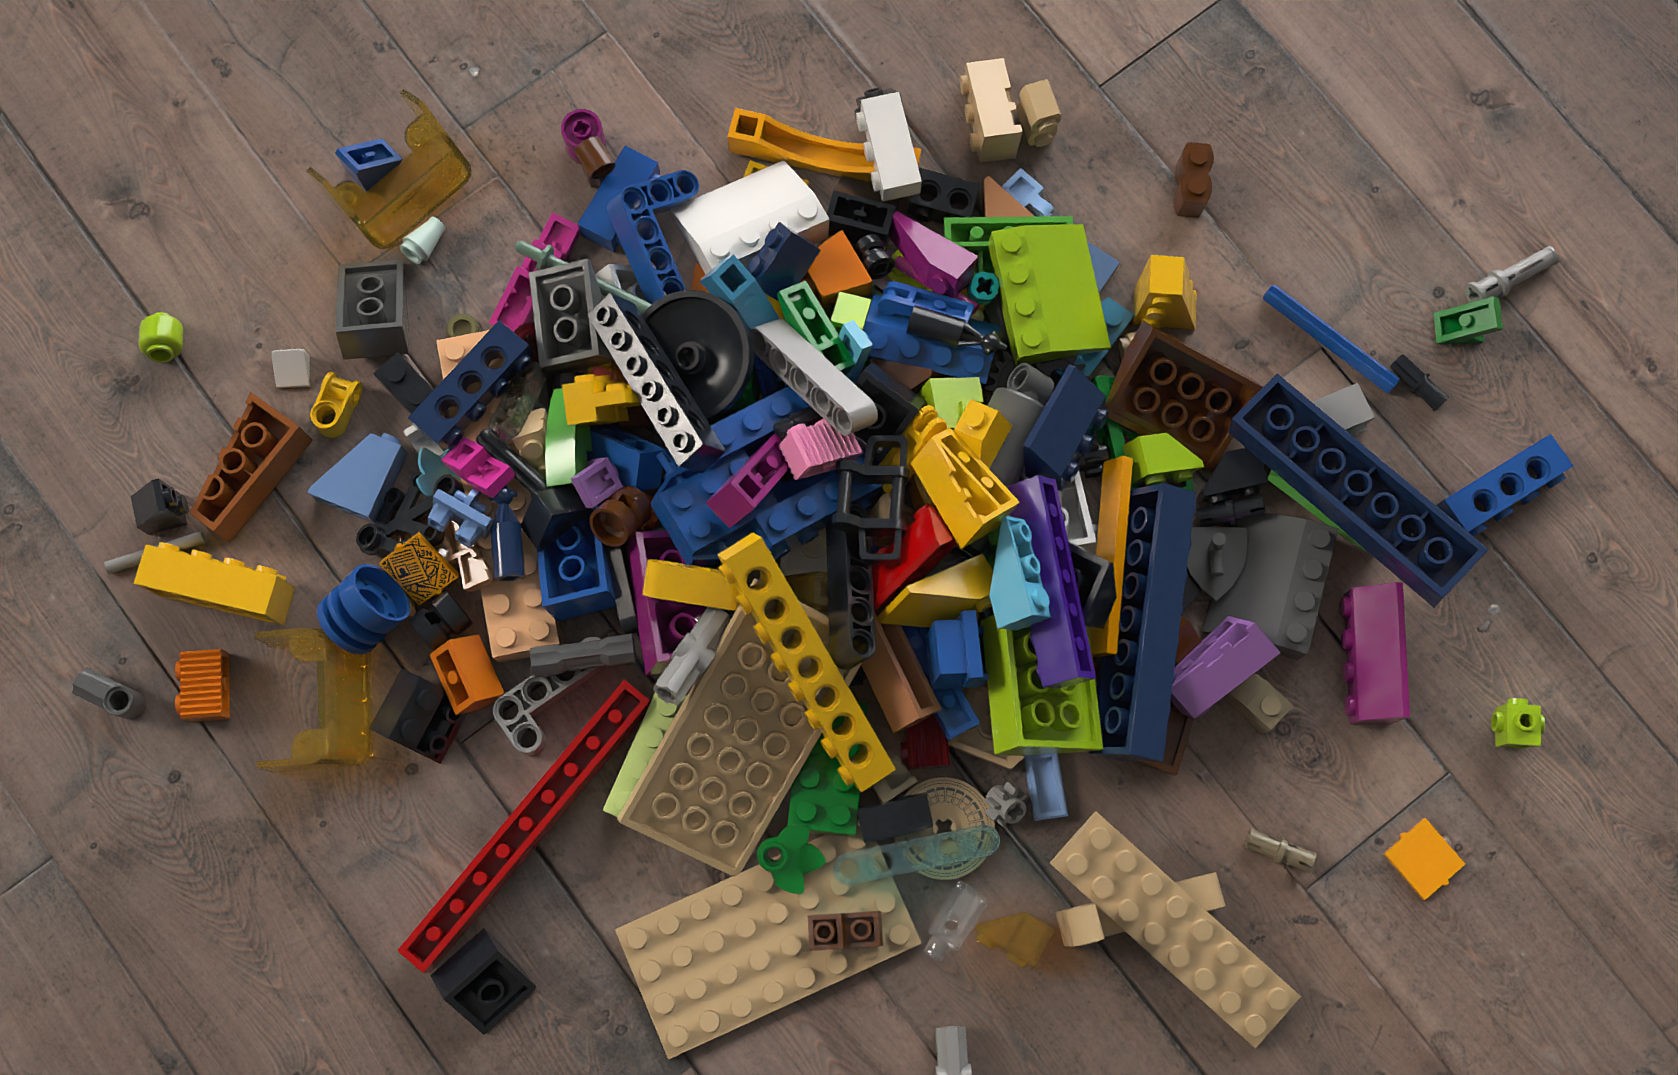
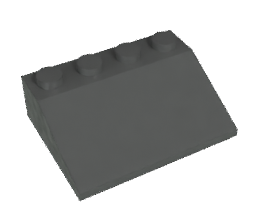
[1202,513,1339,660]

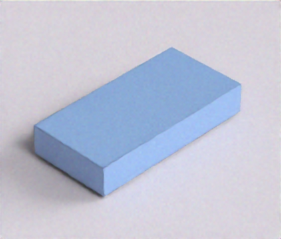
[1023,754,1068,821]

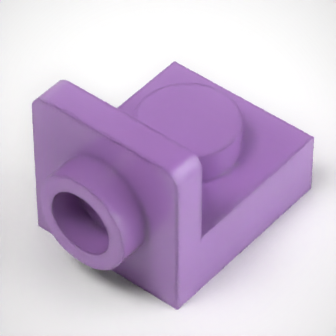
[570,457,623,508]

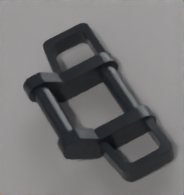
[832,435,910,565]

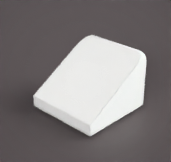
[272,349,310,389]

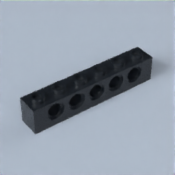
[587,293,726,474]

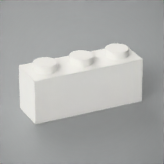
[856,92,922,202]

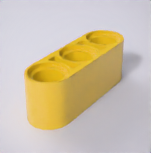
[642,559,740,611]

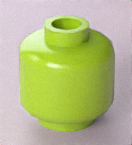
[138,312,183,363]

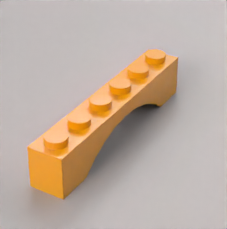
[727,108,921,183]

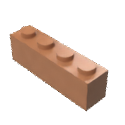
[861,604,942,733]

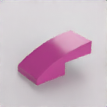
[441,437,516,498]

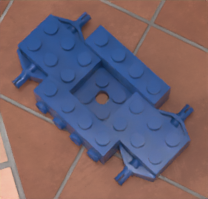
[650,386,911,567]

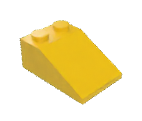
[877,554,993,628]

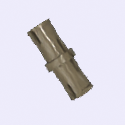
[1244,828,1317,873]

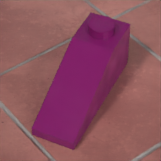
[889,211,978,298]
[706,433,789,528]

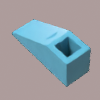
[989,516,1051,631]

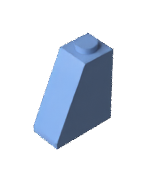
[307,433,408,523]

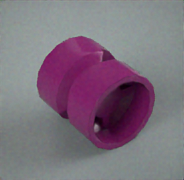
[561,109,607,165]

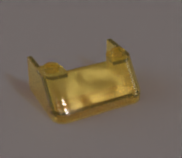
[306,89,472,249]
[255,628,373,773]

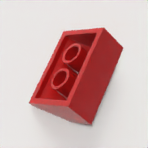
[872,503,958,610]

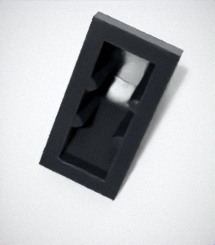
[521,485,593,552]

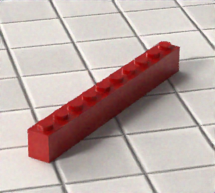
[397,679,651,973]

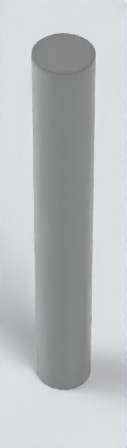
[104,531,207,574]

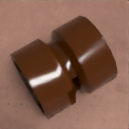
[590,486,652,547]

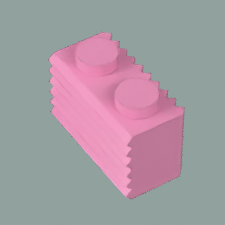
[779,418,863,480]

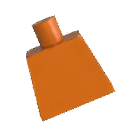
[800,230,872,308]

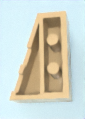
[960,58,1022,163]

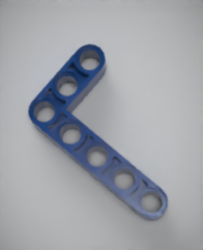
[607,170,699,304]

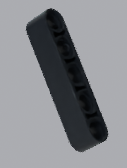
[826,504,876,670]

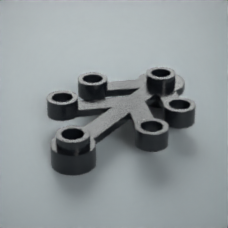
[356,471,465,556]

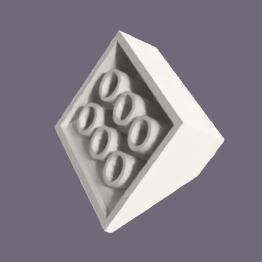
[670,160,829,275]

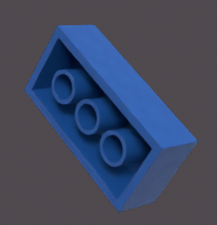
[531,487,617,621]

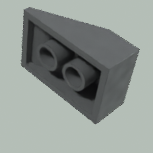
[529,258,614,374]
[336,259,409,360]

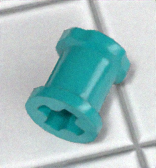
[967,272,999,306]

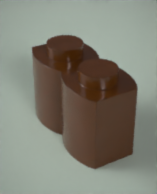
[1173,142,1214,218]

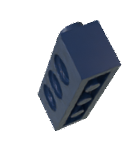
[408,320,533,451]

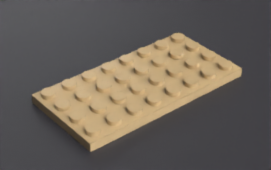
[617,578,862,877]
[615,820,922,1059]

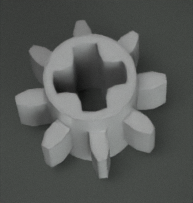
[985,782,1027,827]

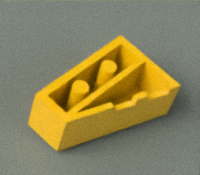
[1132,255,1197,330]
[911,427,1020,549]

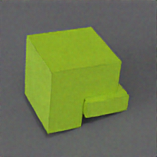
[917,377,984,431]

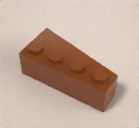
[189,392,313,543]

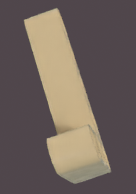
[1055,872,1226,947]

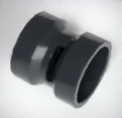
[853,234,895,280]

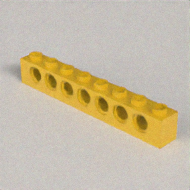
[718,533,896,792]

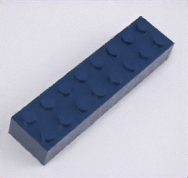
[1228,373,1489,608]
[1089,483,1196,761]

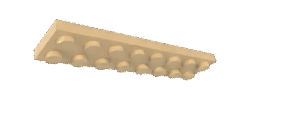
[1050,811,1301,1049]

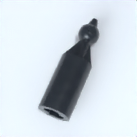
[906,305,1007,355]

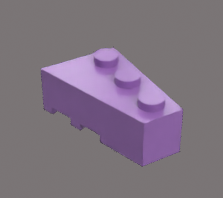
[1170,616,1281,719]

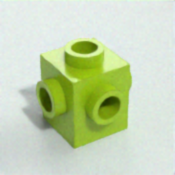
[1491,698,1545,749]

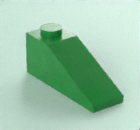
[777,281,856,376]

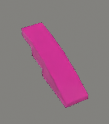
[489,212,580,332]

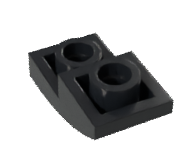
[857,792,934,843]

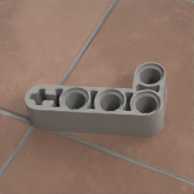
[493,637,607,756]

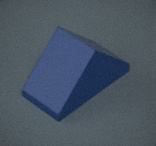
[335,138,403,193]

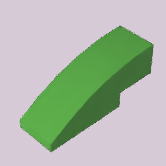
[545,388,593,488]

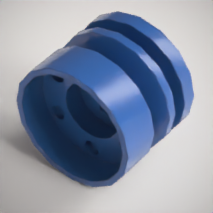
[317,564,410,655]

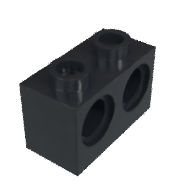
[907,167,980,225]

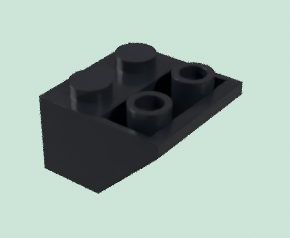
[827,175,901,250]
[369,668,468,764]

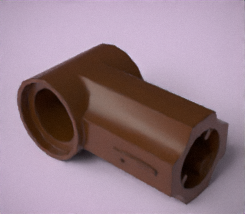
[575,136,616,188]

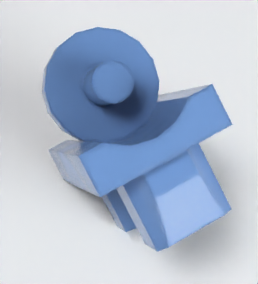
[428,488,492,548]

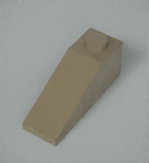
[1222,673,1293,734]

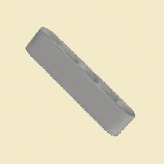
[750,319,878,436]

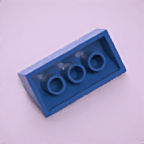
[863,294,1000,389]

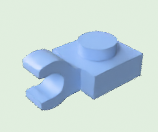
[1002,168,1054,216]

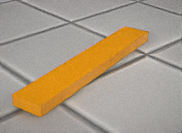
[1089,456,1133,658]

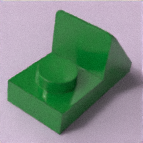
[1433,296,1503,344]

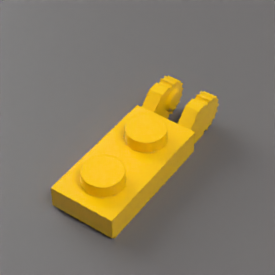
[879,405,948,494]

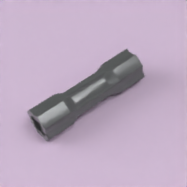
[530,634,636,678]

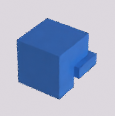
[924,610,989,689]

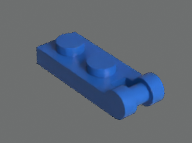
[878,281,975,325]

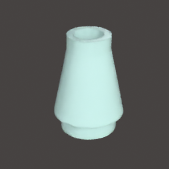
[400,217,446,264]

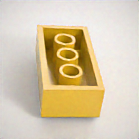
[133,542,295,626]

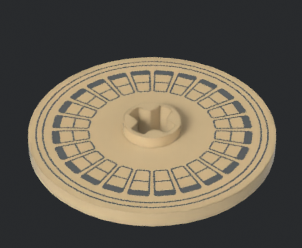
[894,777,995,880]

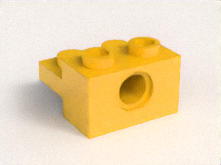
[562,374,641,425]

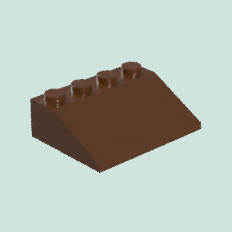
[1106,320,1263,472]

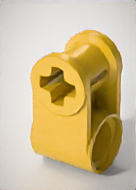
[310,371,363,438]

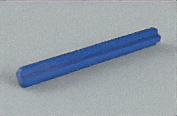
[1263,285,1399,393]

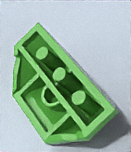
[944,216,1073,285]

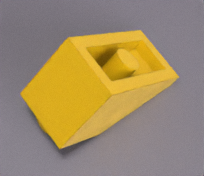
[954,399,1012,469]

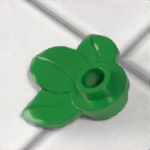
[757,825,826,894]

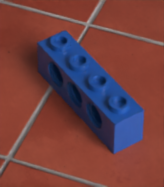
[1436,434,1574,536]

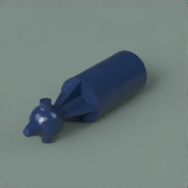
[489,484,525,581]

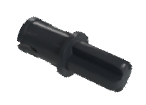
[1390,354,1449,411]

